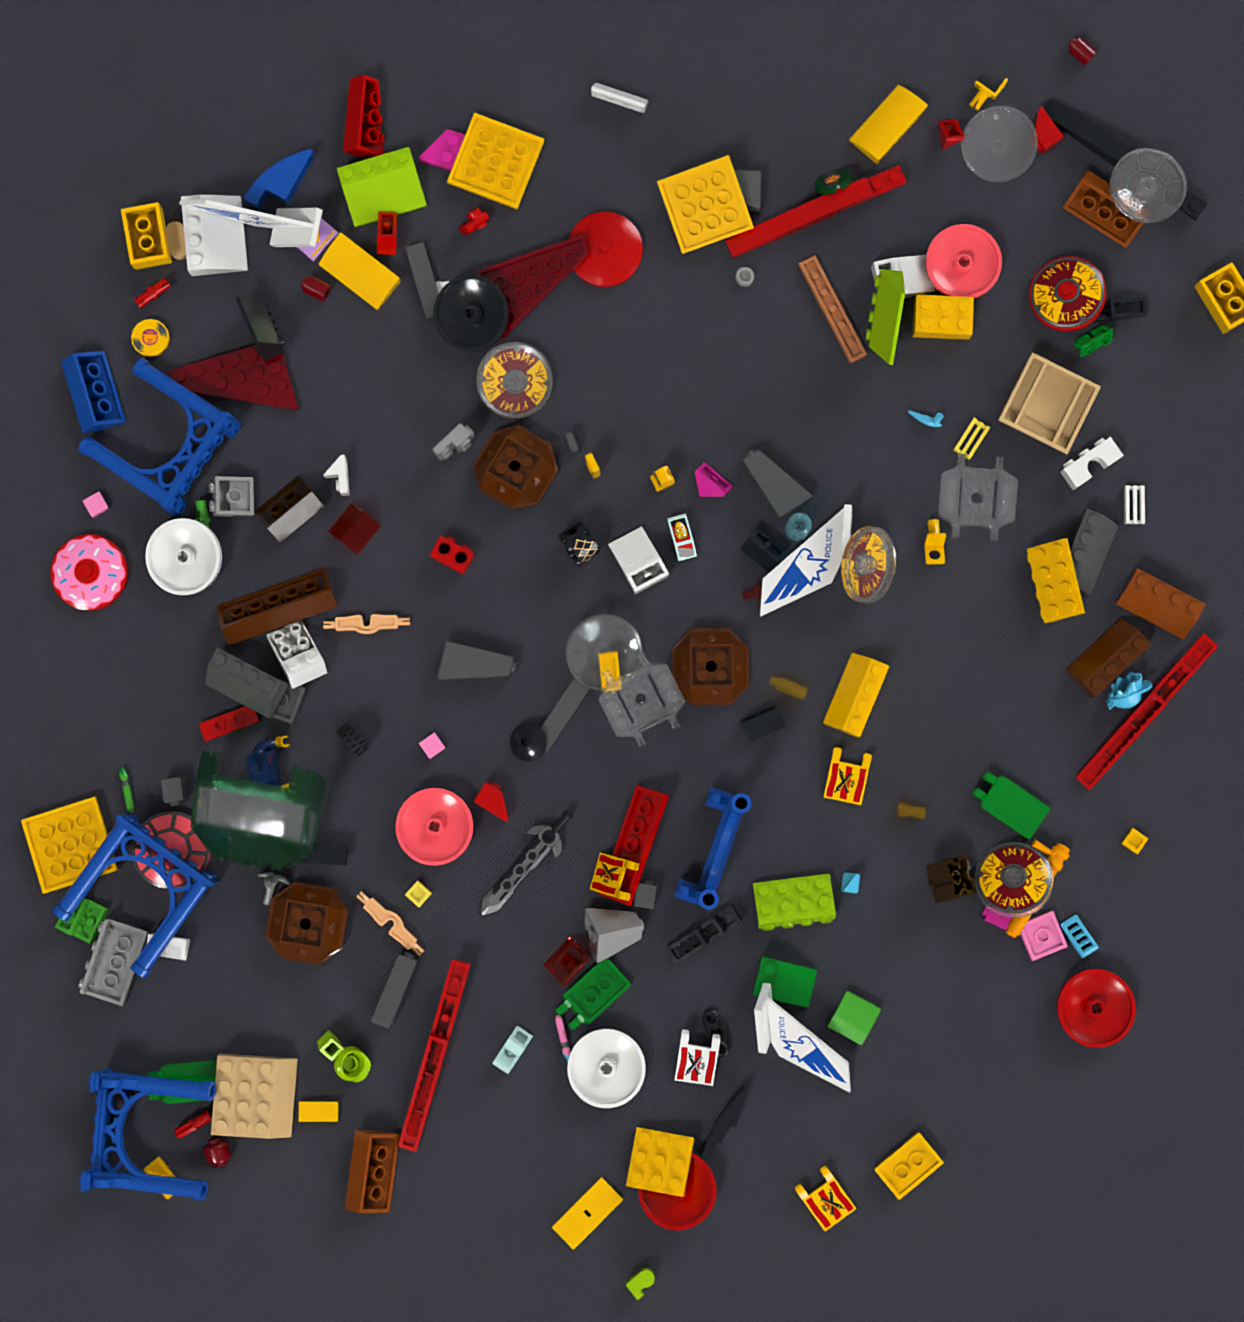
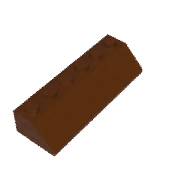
[217,567,338,645]

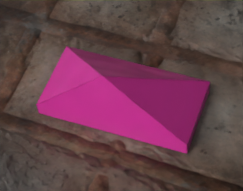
[695,462,733,497]

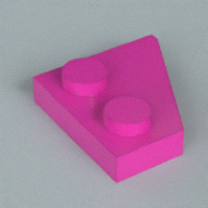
[419,129,465,171]

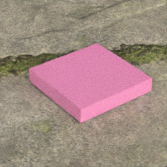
[1020,911,1068,961]

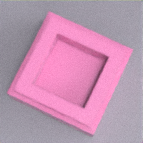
[83,491,110,518]
[419,732,445,759]

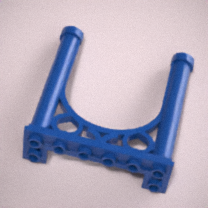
[78,358,242,517]
[674,787,751,910]
[52,813,220,978]
[80,1068,216,1201]

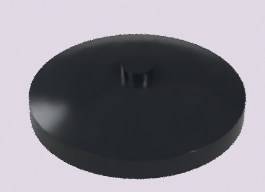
[433,275,509,352]

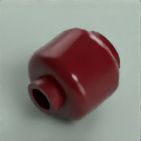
[203,1137,231,1168]

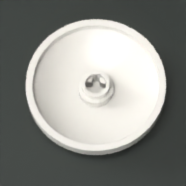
[145,518,222,595]
[567,1029,645,1108]

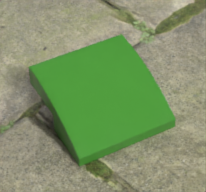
[55,898,109,944]
[827,990,881,1045]

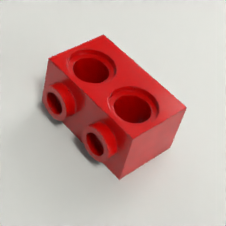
[429,535,475,575]

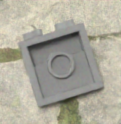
[432,423,475,461]
[209,476,254,517]

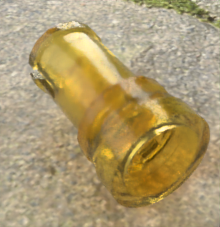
[897,802,926,819]

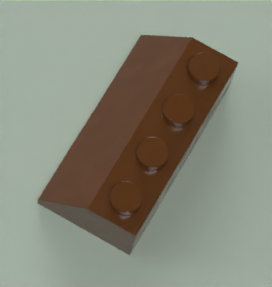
[1065,618,1152,698]

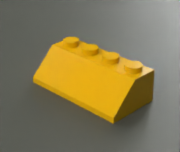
[823,653,889,738]

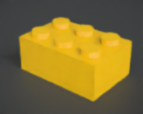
[121,202,172,270]
[1194,262,1244,335]
[912,295,974,340]

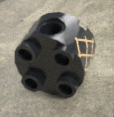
[558,521,600,566]

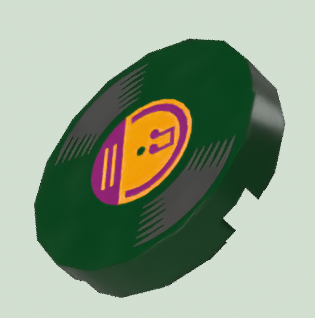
[814,169,852,195]

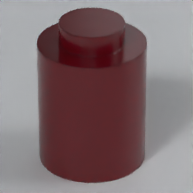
[1068,37,1098,66]
[301,275,331,302]

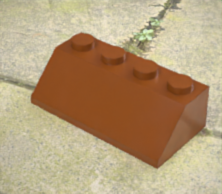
[1063,170,1151,248]
[1115,568,1206,640]
[344,1130,400,1213]

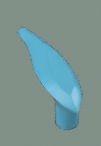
[908,410,944,427]

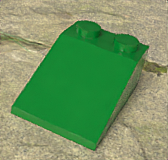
[752,956,817,1008]

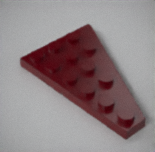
[476,235,590,342]
[168,345,299,411]

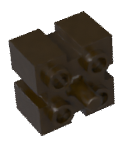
[926,854,977,903]

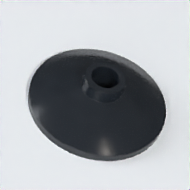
[510,723,546,761]

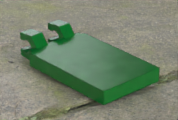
[971,772,1051,840]
[555,958,632,1030]
[147,1060,217,1104]

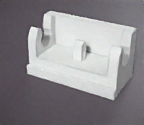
[147,933,190,961]

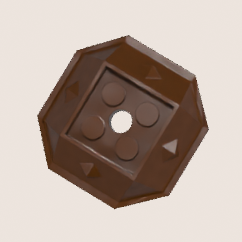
[473,425,558,510]
[672,628,749,706]
[265,882,349,965]

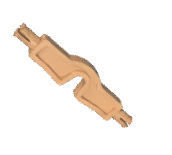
[323,614,410,634]
[356,891,425,956]

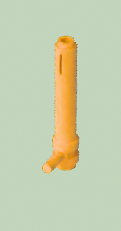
[1005,839,1070,938]

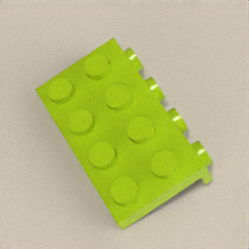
[753,873,836,931]

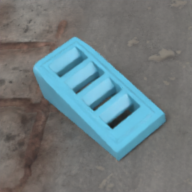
[1059,914,1099,958]

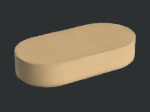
[166,221,186,260]

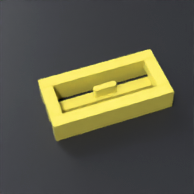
[953,417,990,460]

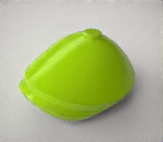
[334,1046,371,1083]

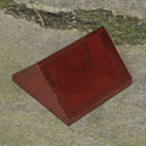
[328,502,381,555]
[543,937,592,987]

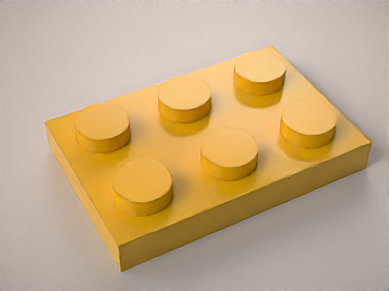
[873,1132,944,1200]

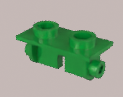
[1073,325,1113,358]

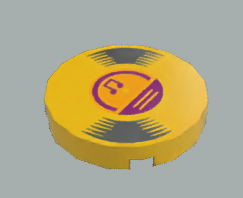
[131,319,170,357]

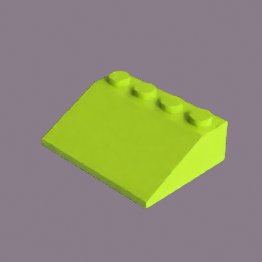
[337,147,427,228]
[866,269,905,365]

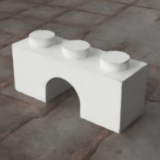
[1060,437,1124,490]

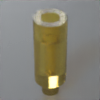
[769,676,808,700]

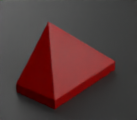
[938,119,965,150]

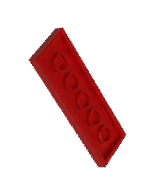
[598,785,669,906]

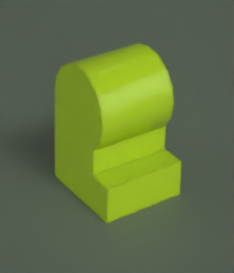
[316,1030,344,1061]
[625,1267,655,1300]

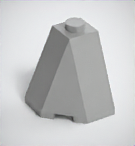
[584,908,644,963]

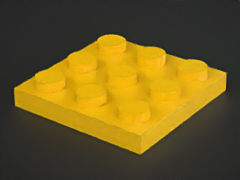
[626,1127,695,1197]

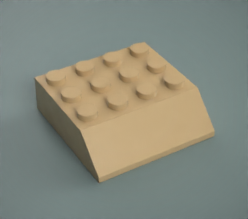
[998,352,1101,455]
[211,1053,298,1139]

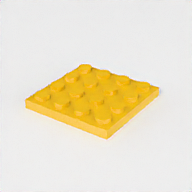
[447,113,545,210]
[657,155,754,254]
[21,797,119,894]

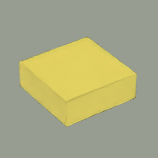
[405,880,432,908]

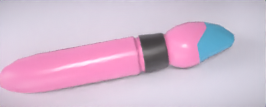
[555,1014,571,1061]

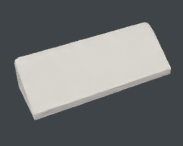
[591,83,648,113]

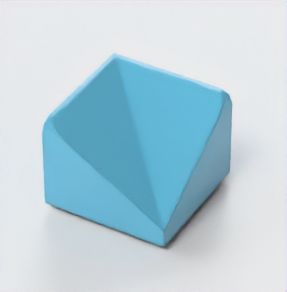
[841,872,860,893]

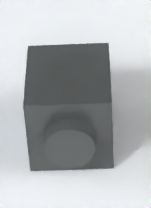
[161,777,187,807]
[634,880,657,909]

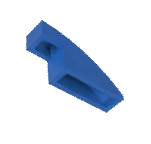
[243,149,315,210]

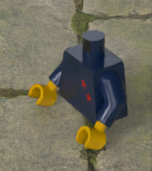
[247,736,295,796]

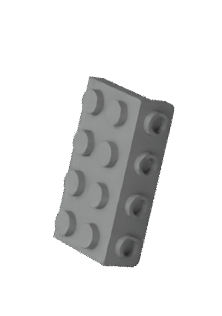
[78,918,149,1006]

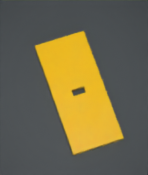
[552,1177,623,1250]

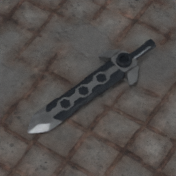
[481,809,574,915]

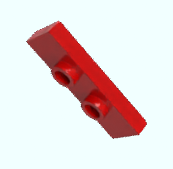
[199,706,260,742]

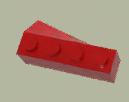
[343,74,386,158]

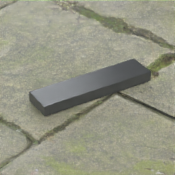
[405,242,439,320]
[541,677,590,752]

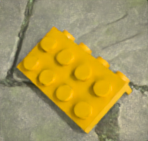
[1027,538,1085,623]

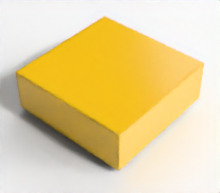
[1121,828,1148,855]

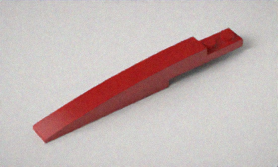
[725,165,907,258]
[1075,633,1218,790]
[398,958,471,1152]

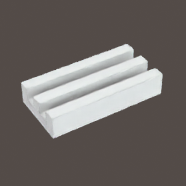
[1124,485,1145,524]

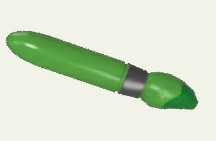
[119,767,134,814]

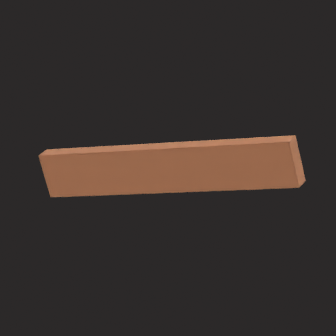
[798,255,867,364]

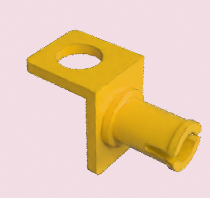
[969,78,1008,111]
[924,519,946,565]

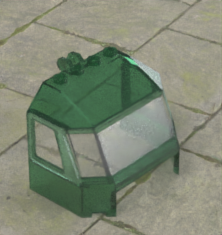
[190,751,327,871]

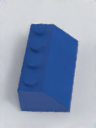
[61,351,126,433]

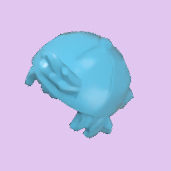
[1106,672,1153,710]

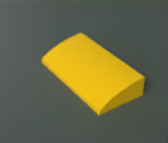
[849,84,928,164]
[318,232,401,311]

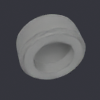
[735,267,754,287]

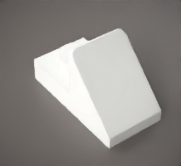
[323,455,350,496]

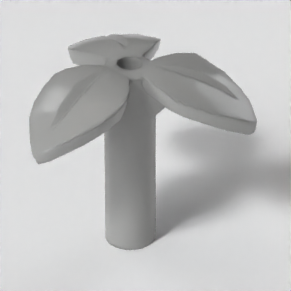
[258,872,290,905]

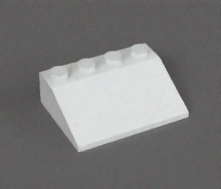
[181,195,248,276]

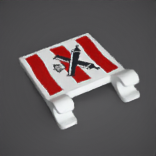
[675,1029,720,1086]

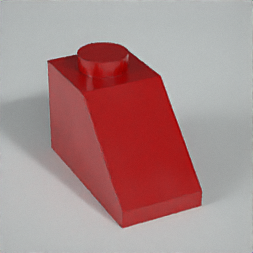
[1031,107,1064,155]
[377,212,397,255]
[473,781,509,822]

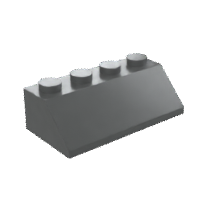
[1069,509,1119,596]
[205,648,289,719]

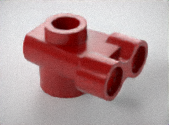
[458,207,489,236]

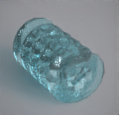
[785,513,812,542]

